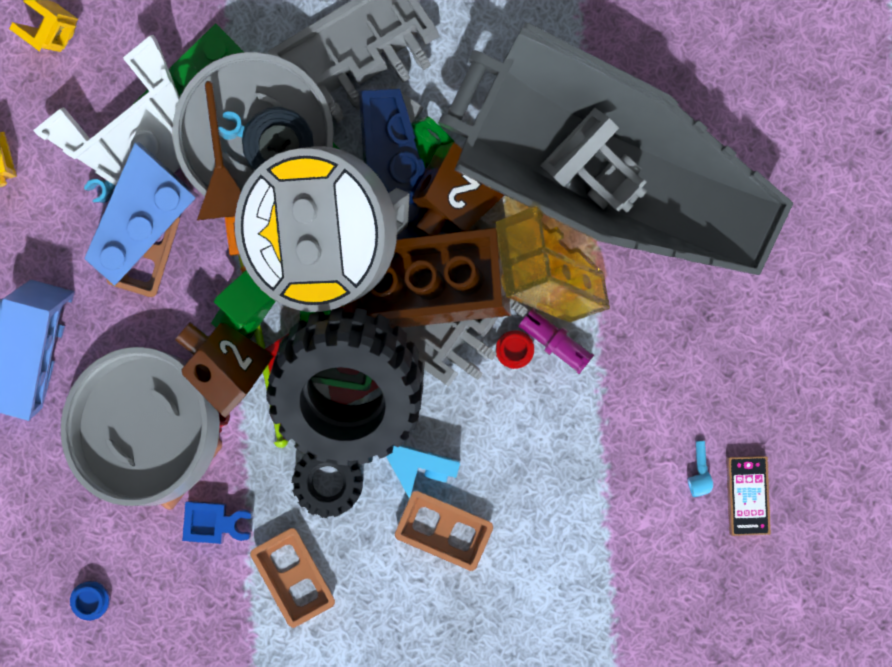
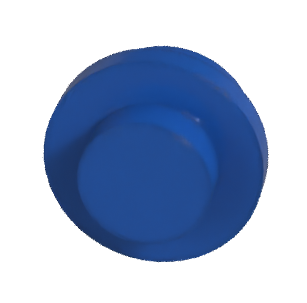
[70,581,110,621]

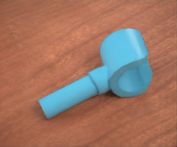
[219,111,269,148]
[84,179,116,203]
[687,441,713,497]

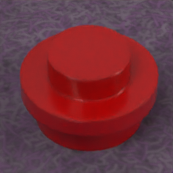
[496,330,534,369]

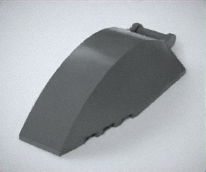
[438,22,794,275]

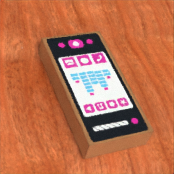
[726,456,771,536]

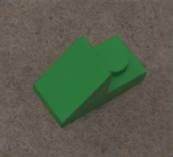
[211,270,276,339]

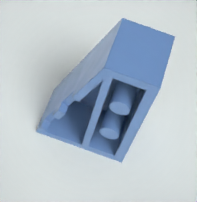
[84,142,198,286]
[0,279,75,421]

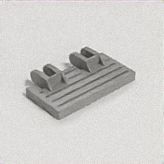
[267,0,440,123]
[402,219,542,387]

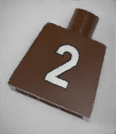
[412,142,505,237]
[175,322,274,417]

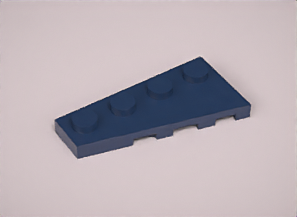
[359,89,445,240]

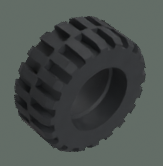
[266,307,424,466]

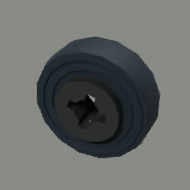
[242,107,314,170]

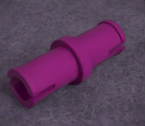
[518,307,594,374]

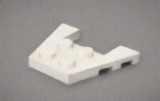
[33,35,181,186]

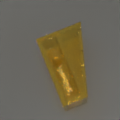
[495,206,610,323]

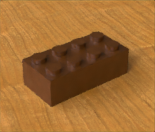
[344,228,511,328]

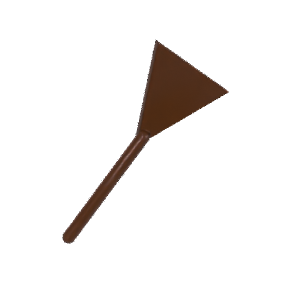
[197,81,242,221]

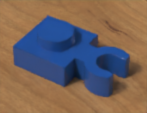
[182,501,253,544]

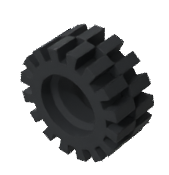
[291,452,364,518]

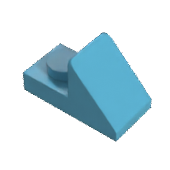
[386,445,460,498]

